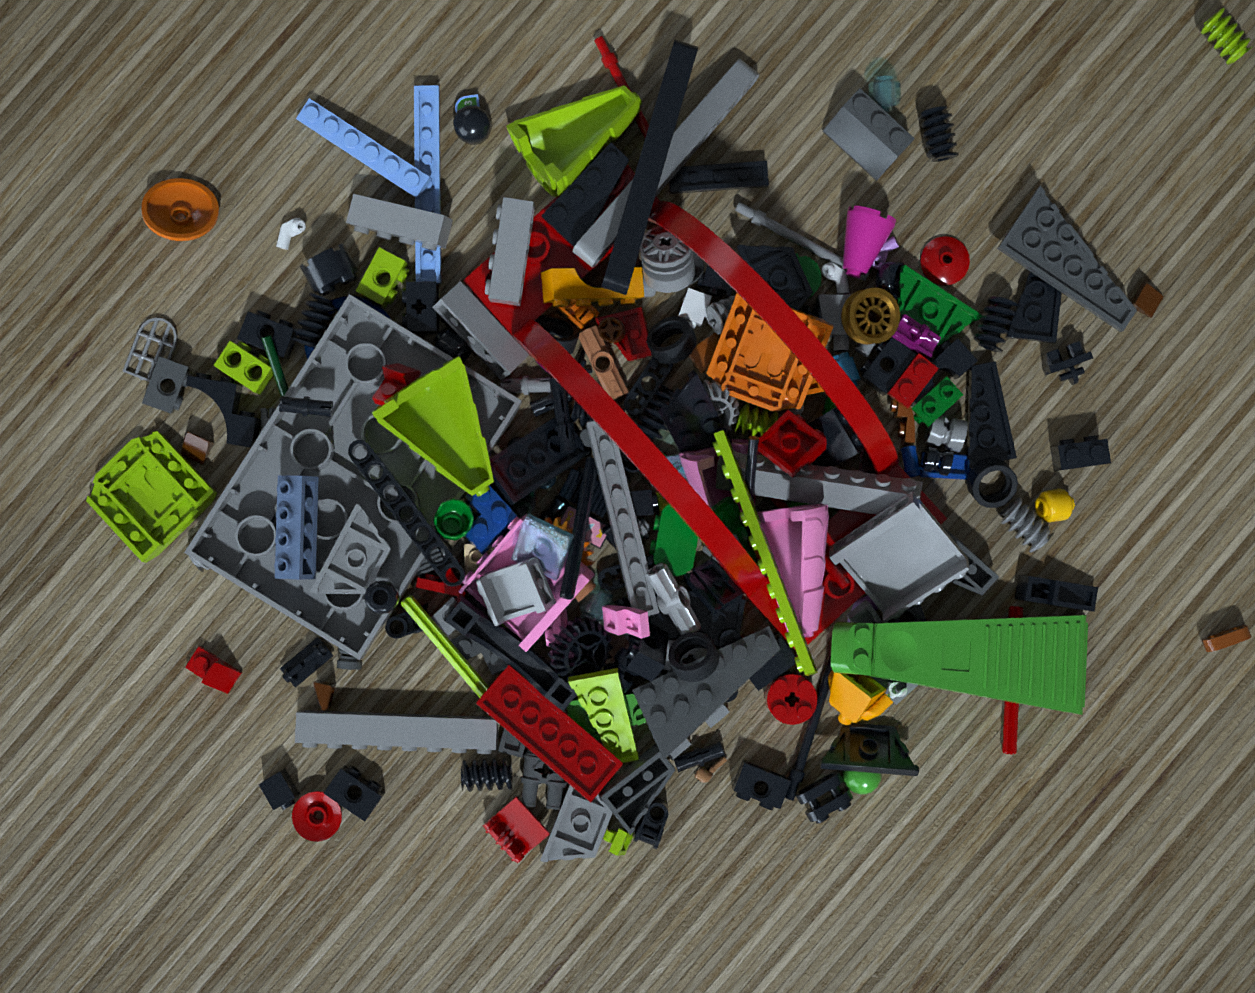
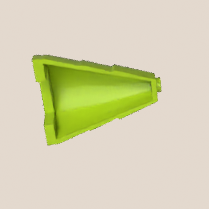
[506,85,642,197]
[371,356,494,497]

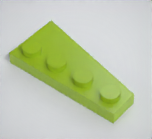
[568,668,639,763]

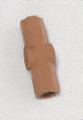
[578,325,629,400]

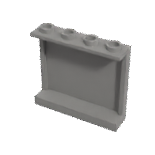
[829,491,969,623]

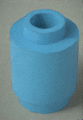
[833,352,861,386]

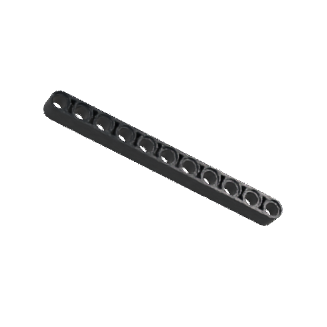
[601,39,698,295]

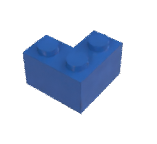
[465,485,518,555]

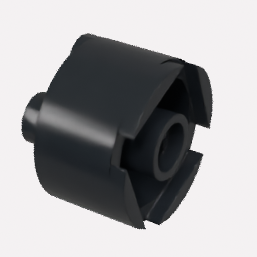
[300,243,359,296]

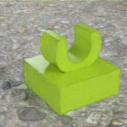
[603,828,635,856]

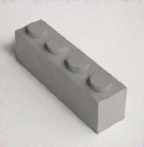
[346,194,453,251]
[485,197,535,306]
[433,281,529,380]

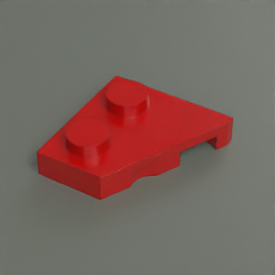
[595,307,653,362]

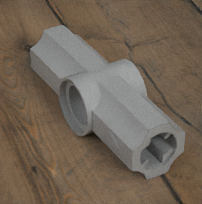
[646,563,701,635]

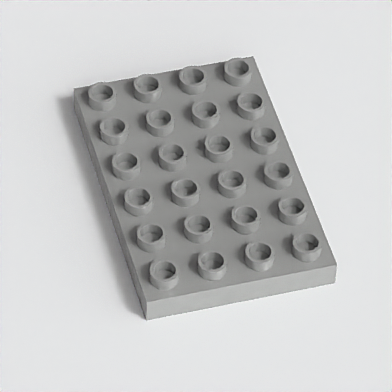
[184,294,522,660]

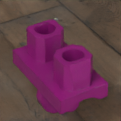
[892,314,941,360]

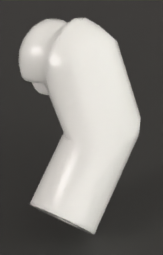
[276,218,306,250]

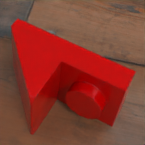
[372,363,421,406]
[416,568,468,597]
[185,646,242,694]

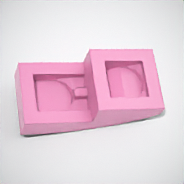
[602,605,650,639]

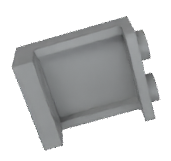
[476,556,556,626]

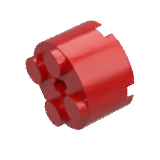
[764,672,817,725]

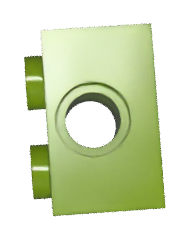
[356,247,409,308]

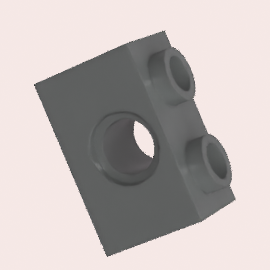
[142,356,192,414]

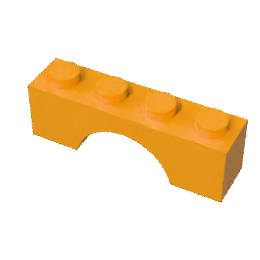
[541,267,644,307]

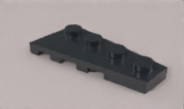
[541,143,629,248]
[1005,271,1062,343]
[967,361,1017,469]

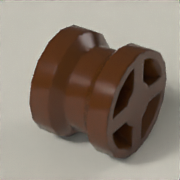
[598,317,626,343]

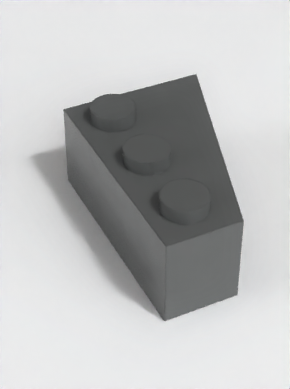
[941,524,999,595]
[599,744,675,835]

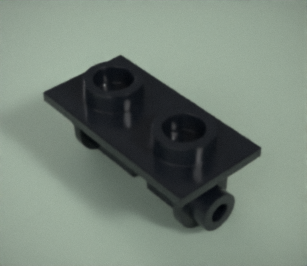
[280,637,334,688]

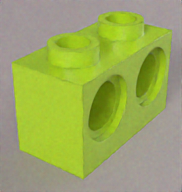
[213,340,273,395]

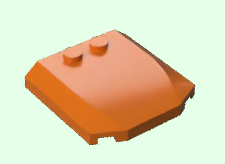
[706,293,834,411]

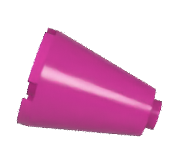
[842,206,896,278]

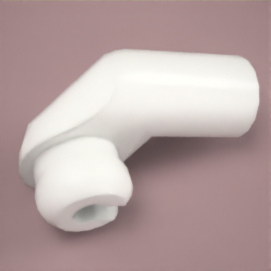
[821,262,850,295]

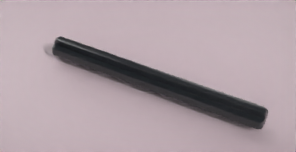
[560,457,598,600]

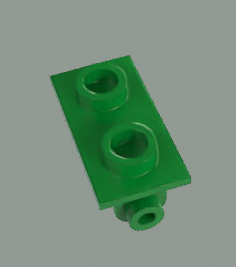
[911,376,963,427]

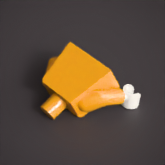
[828,670,908,725]

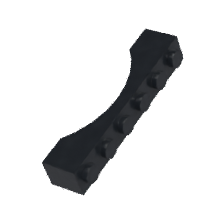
[444,594,577,711]

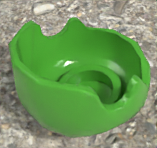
[843,770,882,795]

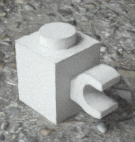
[678,288,712,329]

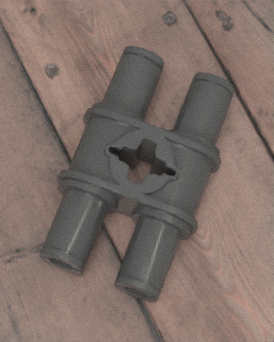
[520,749,567,810]

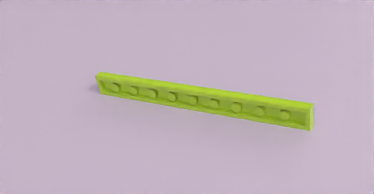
[713,430,818,676]

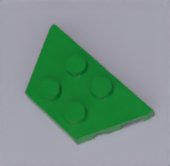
[897,265,982,346]

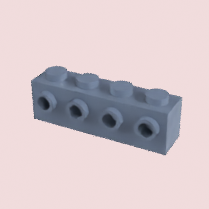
[274,475,319,580]

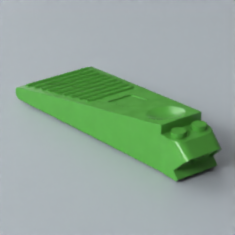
[831,615,1088,715]

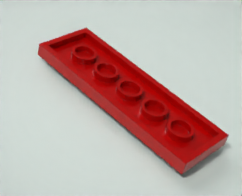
[476,665,623,803]

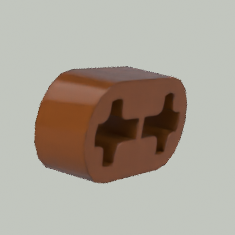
[1202,625,1252,652]

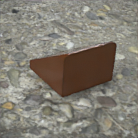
[1131,283,1164,318]
[181,432,214,465]
[313,680,336,710]

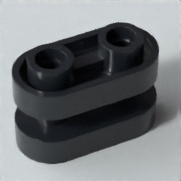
[795,771,853,824]

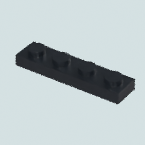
[669,161,769,194]

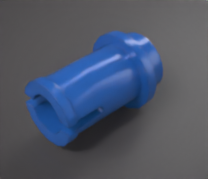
[900,446,922,478]

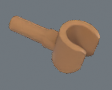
[694,756,727,783]

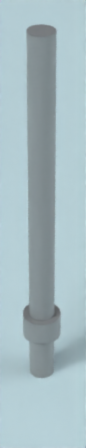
[735,202,869,281]

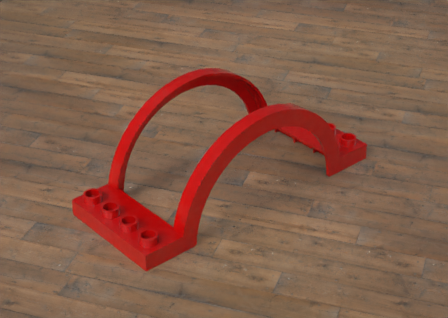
[463,165,947,651]

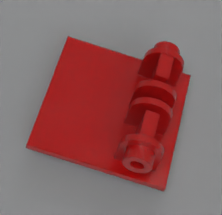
[483,797,550,864]

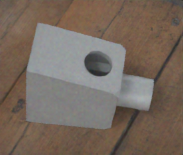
[816,295,862,352]

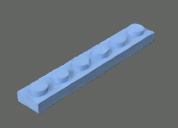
[296,98,432,199]

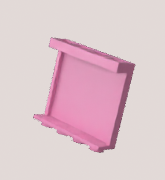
[458,514,595,652]

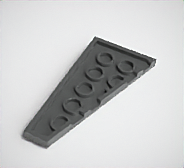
[997,185,1137,332]
[632,626,780,760]

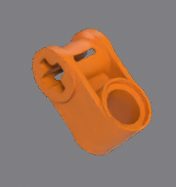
[557,302,600,331]

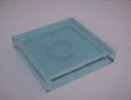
[511,514,574,581]

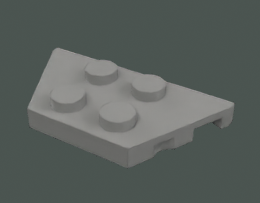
[309,504,391,594]
[540,785,612,862]

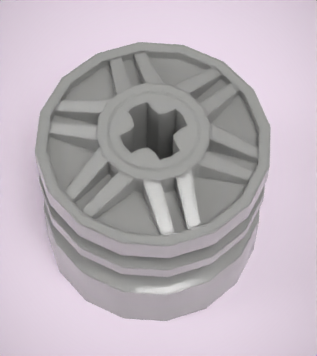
[640,226,695,293]

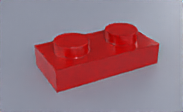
[887,353,939,409]

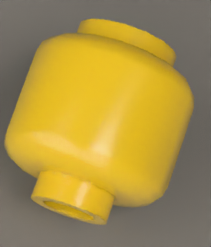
[1035,489,1075,523]

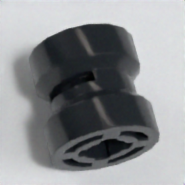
[922,446,954,476]

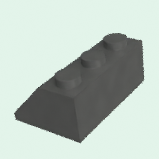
[822,88,915,181]

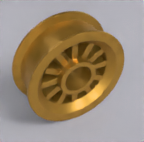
[841,288,900,345]

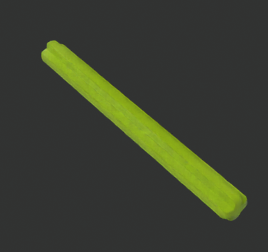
[401,595,489,698]

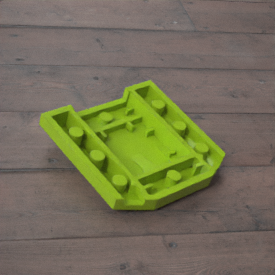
[86,431,217,563]

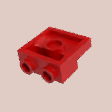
[758,410,827,478]

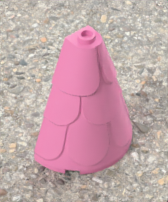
[757,504,829,638]

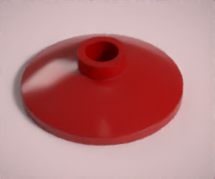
[920,236,970,286]
[292,791,342,842]

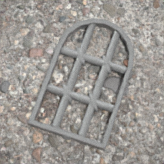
[122,317,178,382]

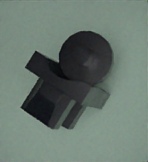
[1043,341,1093,385]

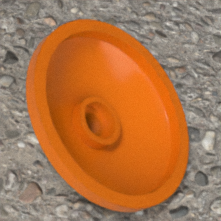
[141,178,219,241]

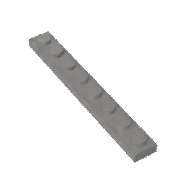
[586,421,659,616]

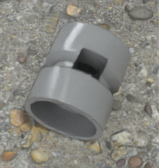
[924,415,968,452]

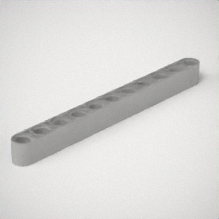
[572,59,760,268]

